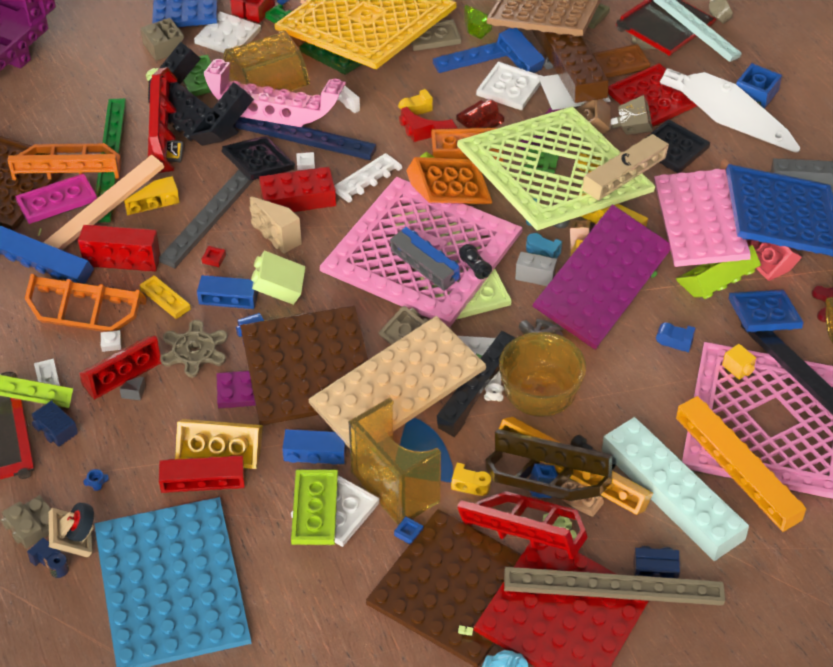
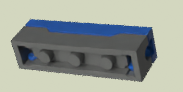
[390,227,460,291]

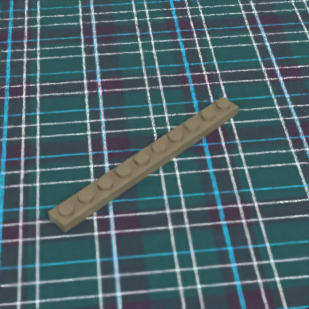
[504,567,725,605]

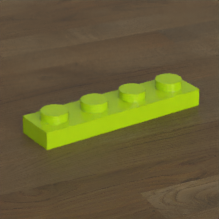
[0,375,73,408]

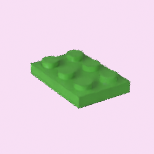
[183,54,212,96]

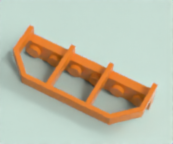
[8,143,121,180]
[25,274,147,332]

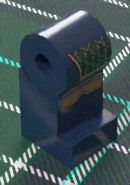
[27,538,69,578]

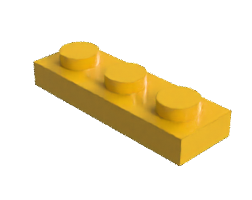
[139,275,191,319]

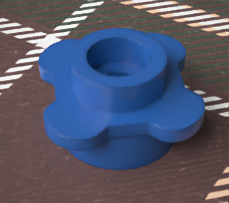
[83,469,109,491]

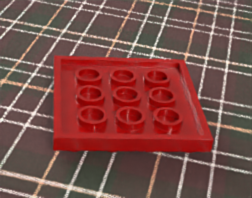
[608,63,697,127]

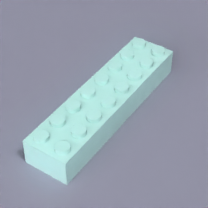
[602,417,749,561]

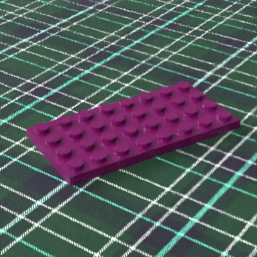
[532,204,671,350]

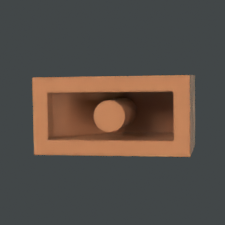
[570,220,591,249]

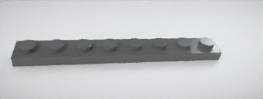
[159,170,254,269]

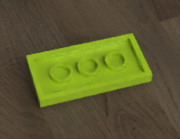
[291,470,338,545]

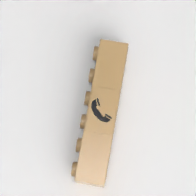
[582,134,669,201]

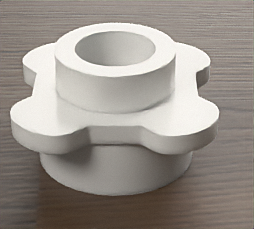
[484,382,504,401]

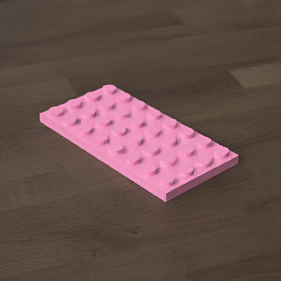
[654,169,750,267]

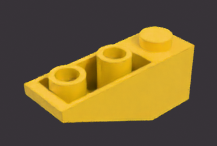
[124,176,180,216]

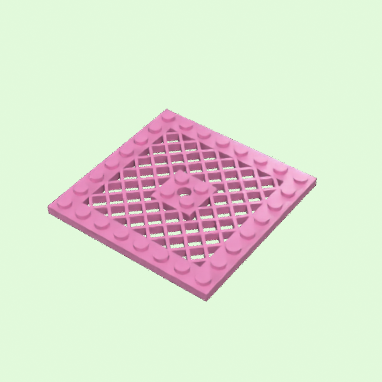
[320,177,522,327]

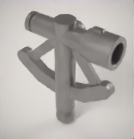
[519,319,564,348]

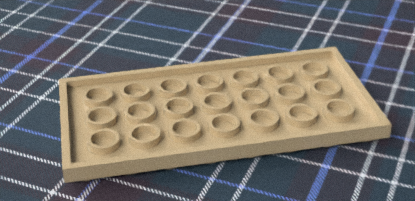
[309,316,486,456]

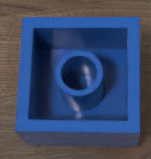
[736,63,782,109]

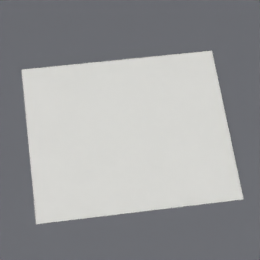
[538,74,611,110]

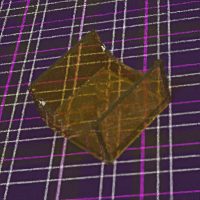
[348,398,441,525]

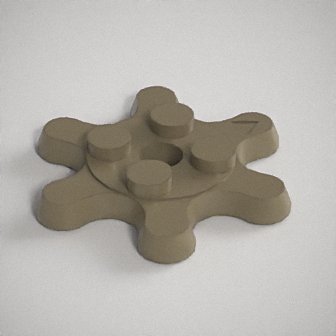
[160,320,228,378]

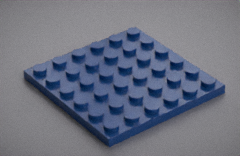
[726,164,833,257]

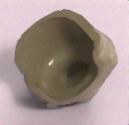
[709,0,733,24]

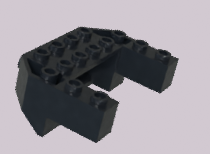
[148,42,254,146]

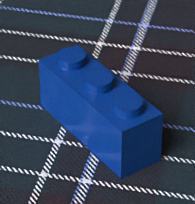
[497,28,545,73]
[197,275,258,309]
[282,429,347,465]

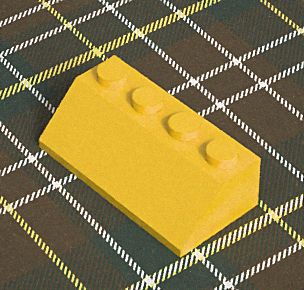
[175,419,263,469]

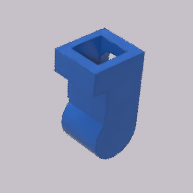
[656,323,695,353]

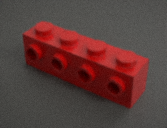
[159,455,245,493]

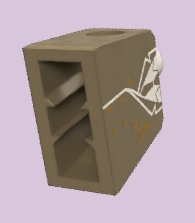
[611,95,653,135]

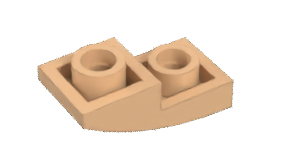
[561,479,604,517]

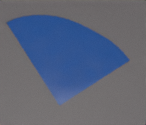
[392,418,453,483]

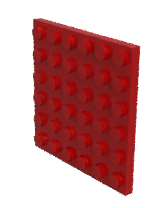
[473,543,649,667]

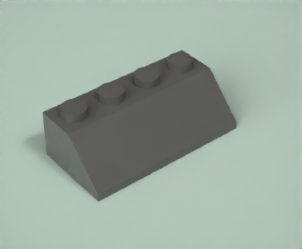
[770,158,833,194]

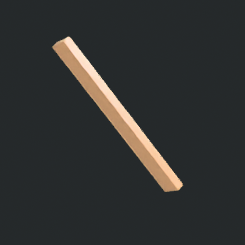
[43,155,164,250]

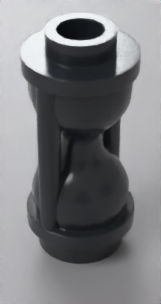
[459,244,492,279]

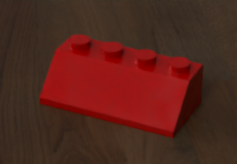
[79,335,161,400]

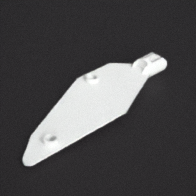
[660,68,800,153]

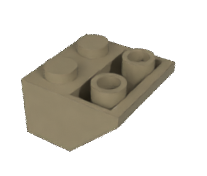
[140,18,184,61]

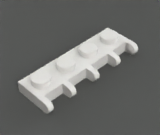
[334,153,402,203]

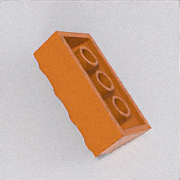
[431,128,503,162]

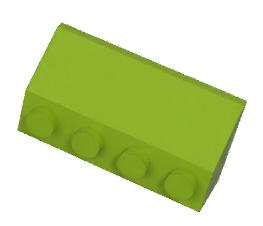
[676,245,761,299]

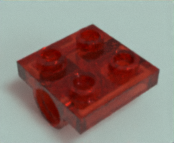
[456,99,505,129]

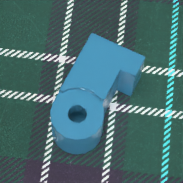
[526,233,562,259]

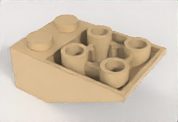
[249,197,302,254]

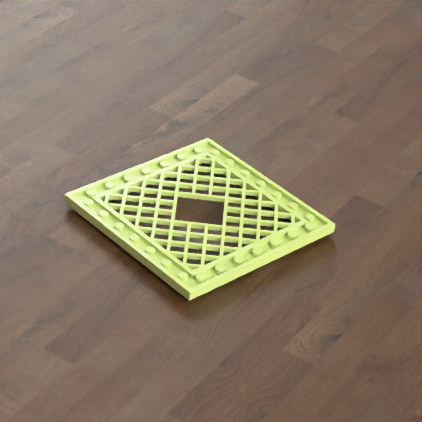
[457,106,655,230]

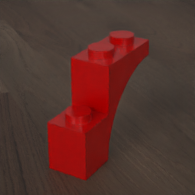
[399,107,458,142]

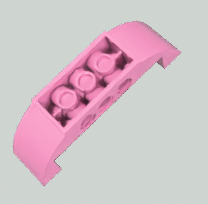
[204,59,346,127]

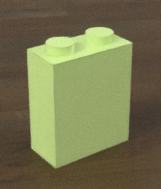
[251,250,305,305]

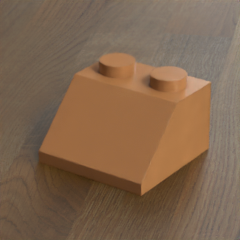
[573,99,611,137]

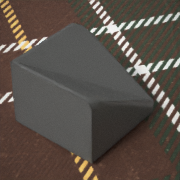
[120,377,146,400]

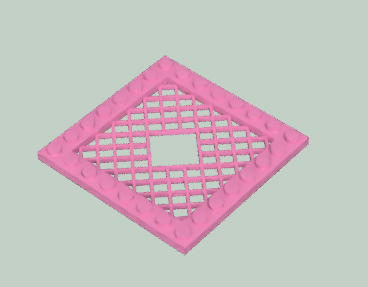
[682,342,833,498]

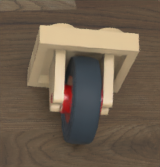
[48,503,94,557]

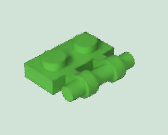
[520,148,559,177]

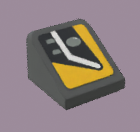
[167,141,184,163]

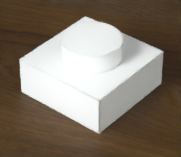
[296,152,315,170]
[101,330,122,352]

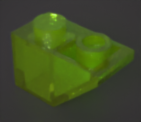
[464,5,492,39]

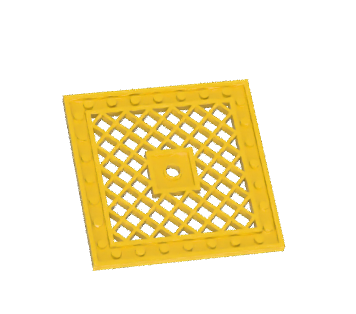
[275,0,456,70]

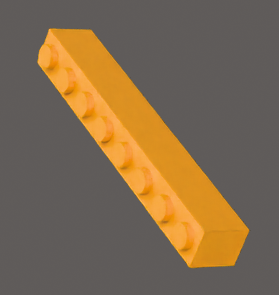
[676,396,806,532]
[499,417,653,515]

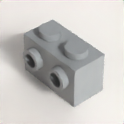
[515,251,557,286]

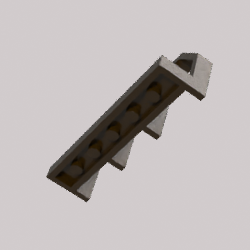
[485,429,612,501]

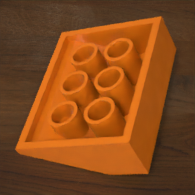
[406,157,492,204]

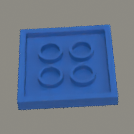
[729,290,804,332]

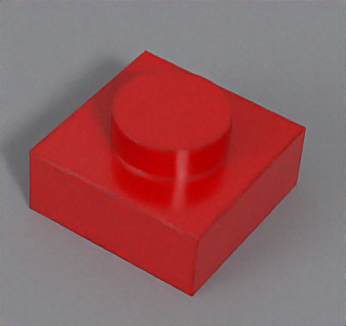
[201,246,226,267]

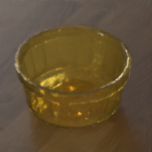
[499,332,586,417]

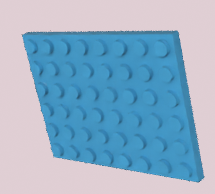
[94,497,252,667]

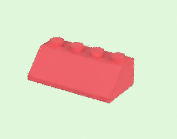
[746,239,802,281]

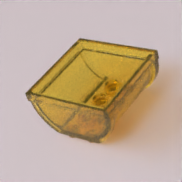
[223,30,310,91]

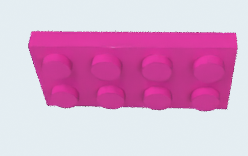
[15,173,97,224]

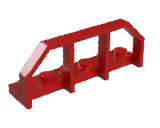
[148,67,177,174]
[457,491,588,559]

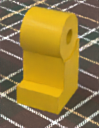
[398,89,433,115]
[451,462,491,496]

